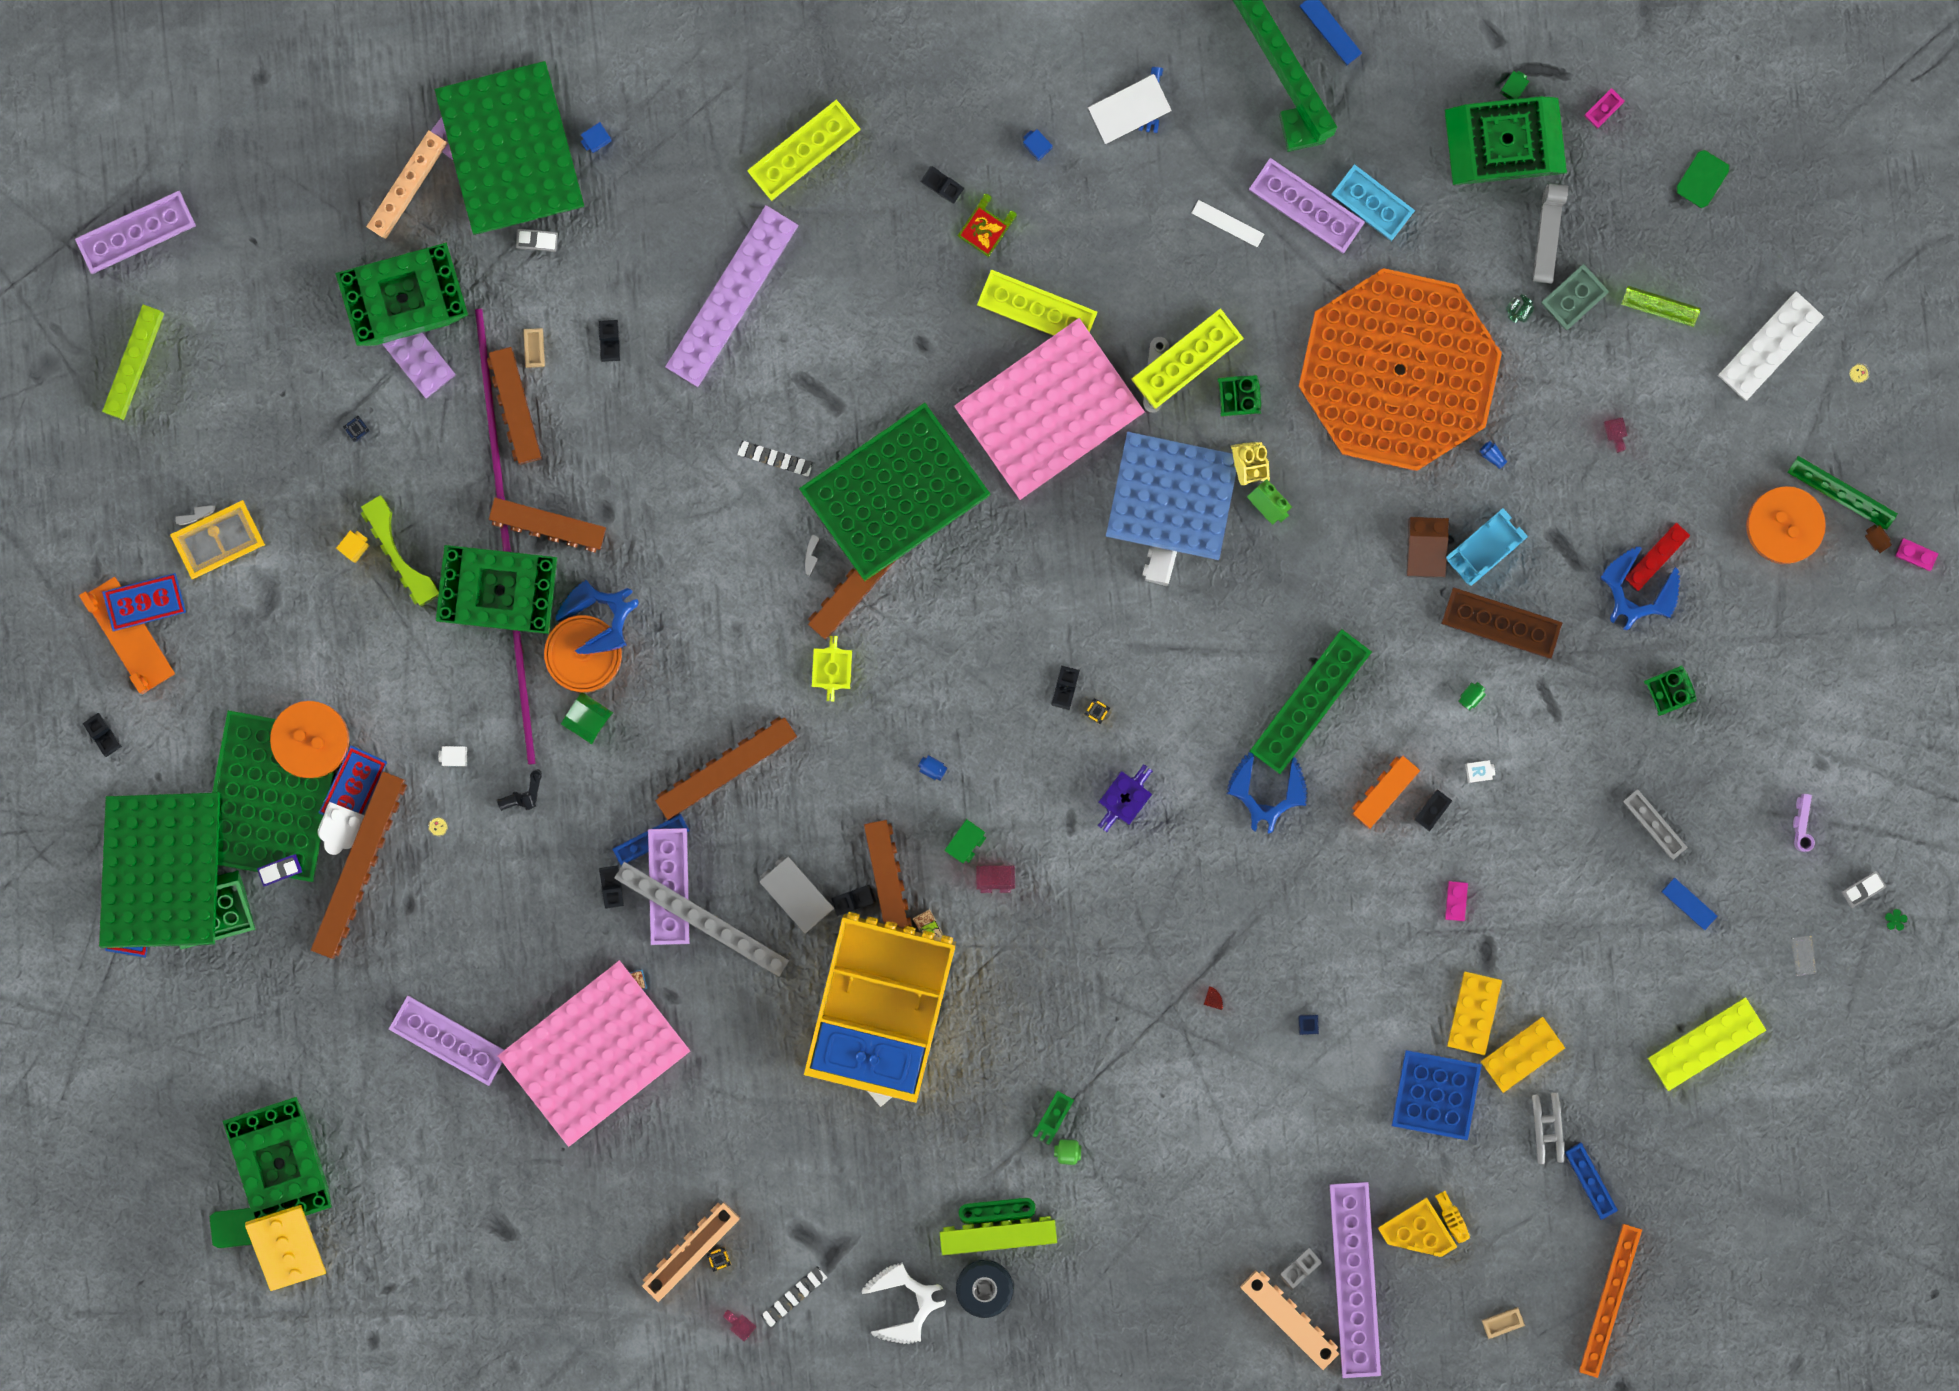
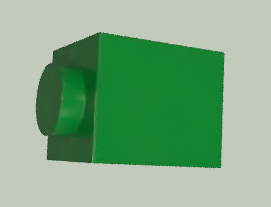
[1500,71,1529,100]

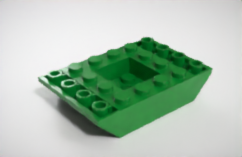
[1444,96,1567,185]
[335,242,468,346]
[436,545,558,634]
[222,1097,332,1219]

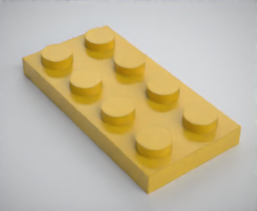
[1447,971,1502,1055]
[1480,1017,1565,1093]

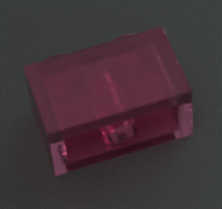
[976,866,1015,893]

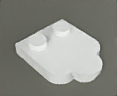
[318,802,365,855]

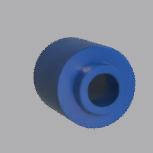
[918,755,947,781]

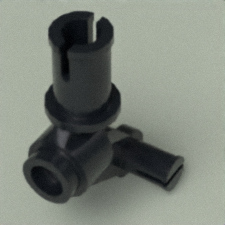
[497,769,542,811]

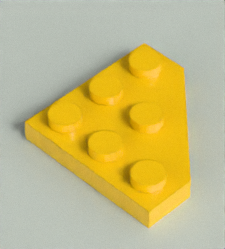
[1377,1197,1457,1257]

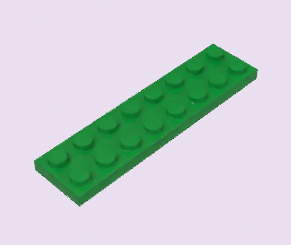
[1249,629,1372,774]

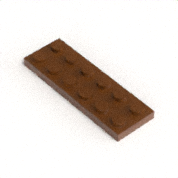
[1441,587,1563,659]

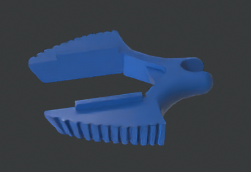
[1600,547,1680,630]
[556,580,639,654]
[1226,752,1307,834]

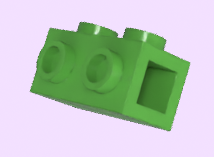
[1247,479,1292,525]

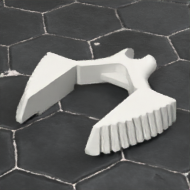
[862,1262,946,1344]

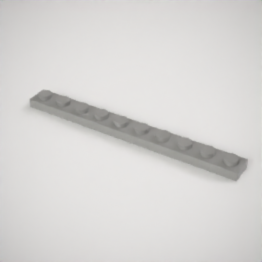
[614,861,789,977]

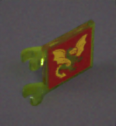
[957,194,1017,257]

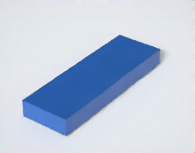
[1661,878,1718,930]

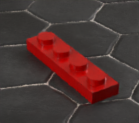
[1624,522,1690,592]

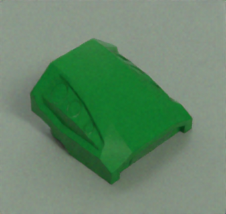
[1218,375,1262,417]
[1644,666,1697,716]
[561,693,613,744]

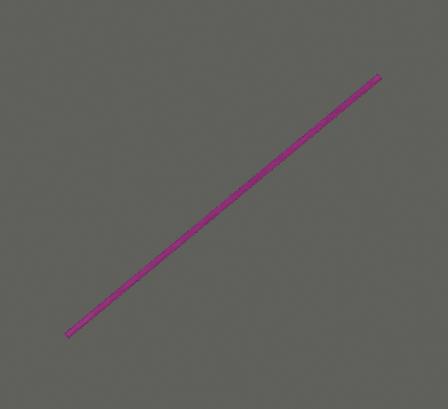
[475,309,536,765]

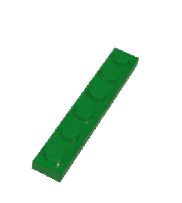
[1787,456,1898,530]

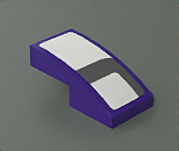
[257,854,302,887]

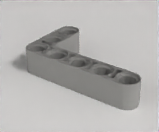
[1533,183,1568,284]

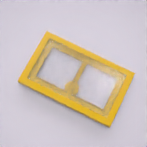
[170,500,265,579]

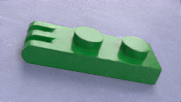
[1032,1090,1074,1145]

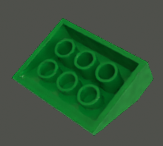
[180,870,255,949]

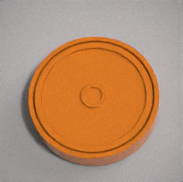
[1746,486,1826,564]
[544,615,622,693]
[270,701,349,778]

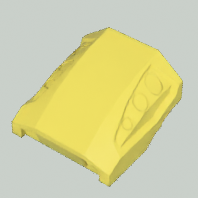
[1231,442,1270,485]

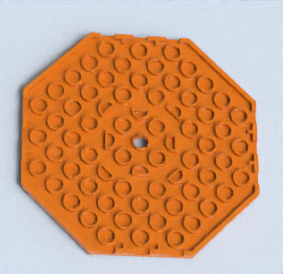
[1298,268,1502,471]

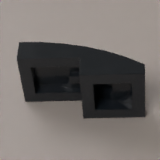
[920,166,964,204]
[599,320,620,362]
[1051,665,1080,710]
[83,713,122,757]
[599,865,624,909]
[831,884,876,916]

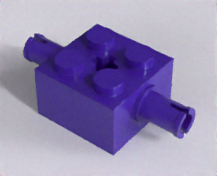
[1097,764,1153,832]

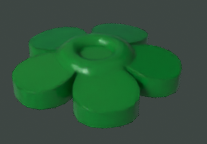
[1885,909,1908,931]

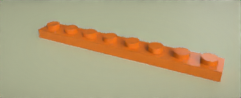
[1579,1224,1642,1378]

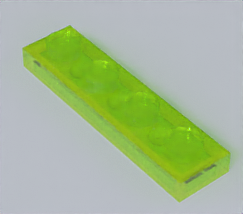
[1621,286,1701,327]

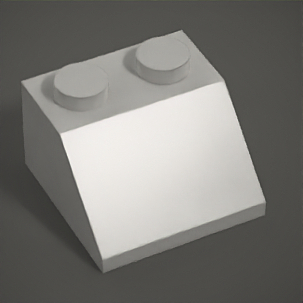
[1142,546,1177,586]

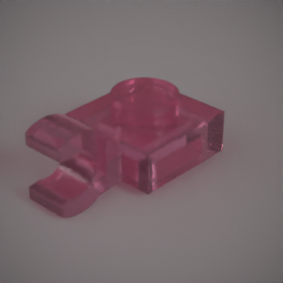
[1604,417,1628,453]
[723,1310,757,1342]

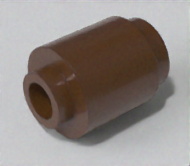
[1865,524,1892,554]

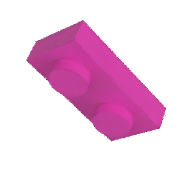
[1584,88,1625,129]
[1895,538,1938,572]
[1445,881,1468,921]

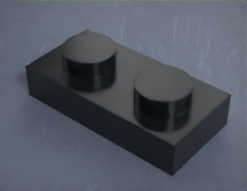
[1414,789,1452,832]

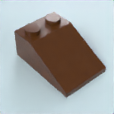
[1407,517,1449,577]

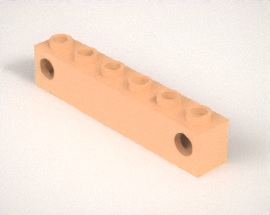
[366,130,448,239]
[642,1202,740,1302]
[1240,1270,1339,1370]

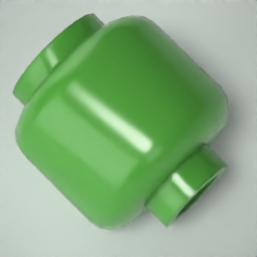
[1054,1139,1082,1165]

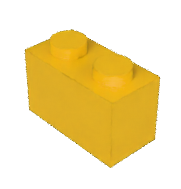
[336,530,370,563]

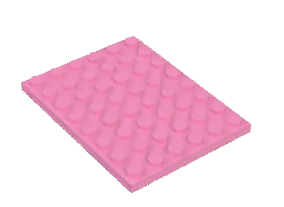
[954,318,1145,500]
[498,960,690,1147]

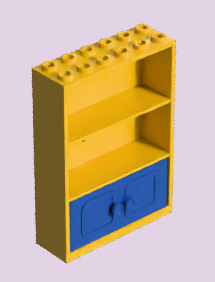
[804,912,956,1103]

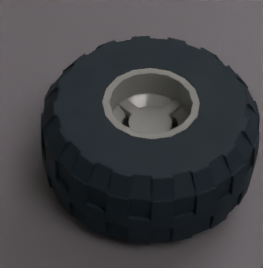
[956,1260,1014,1318]

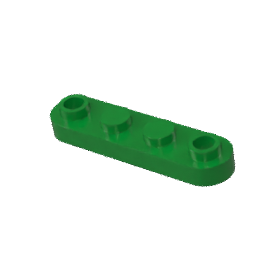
[959,1198,1036,1224]

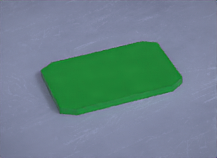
[1677,150,1729,208]
[209,1208,254,1248]

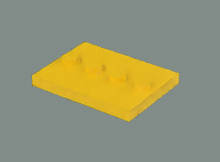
[245,1205,326,1291]

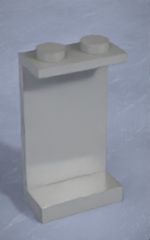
[760,856,834,934]

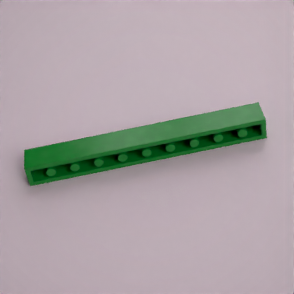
[1233,0,1337,143]

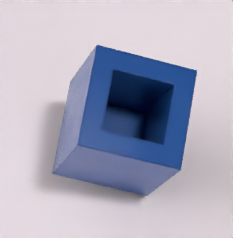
[580,122,612,153]
[1023,129,1053,161]

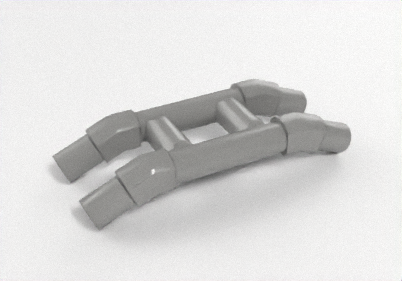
[1532,1093,1564,1164]

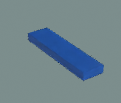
[1299,0,1362,66]
[612,814,689,865]
[1564,1142,1618,1220]

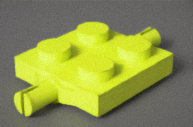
[812,636,852,702]

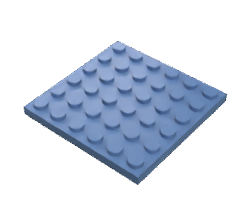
[1106,432,1236,560]

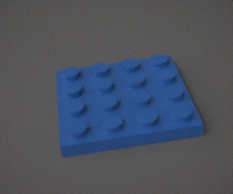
[1391,1050,1482,1140]

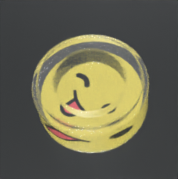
[1849,363,1870,383]
[428,817,448,836]

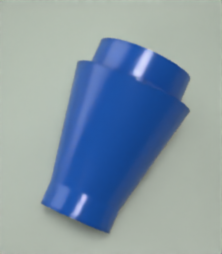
[1479,441,1507,469]

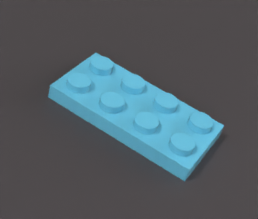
[1331,164,1415,242]

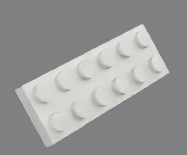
[1718,291,1824,401]

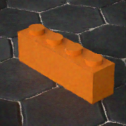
[1352,756,1420,829]

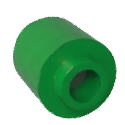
[1458,682,1486,711]

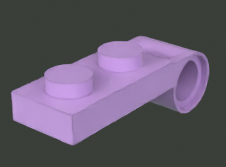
[1793,794,1815,852]

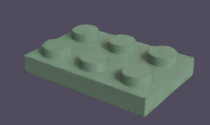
[1541,264,1609,331]

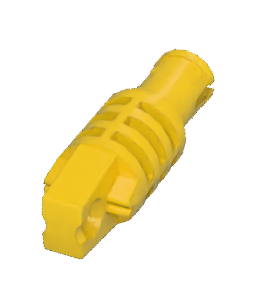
[1435,1190,1470,1243]

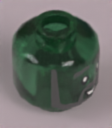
[1506,294,1534,324]

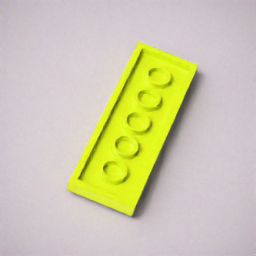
[747,99,860,201]
[977,270,1098,336]
[1131,308,1244,409]
[1647,997,1766,1091]

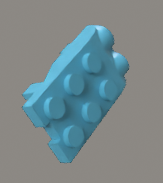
[1446,508,1528,586]

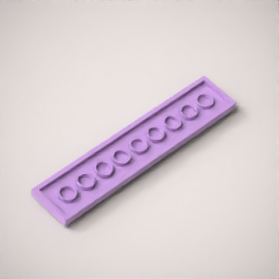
[665,205,798,387]
[1329,1182,1381,1378]

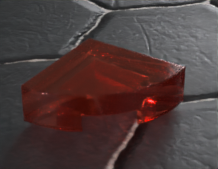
[1203,986,1223,1010]

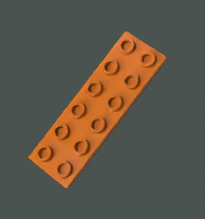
[79,577,175,694]

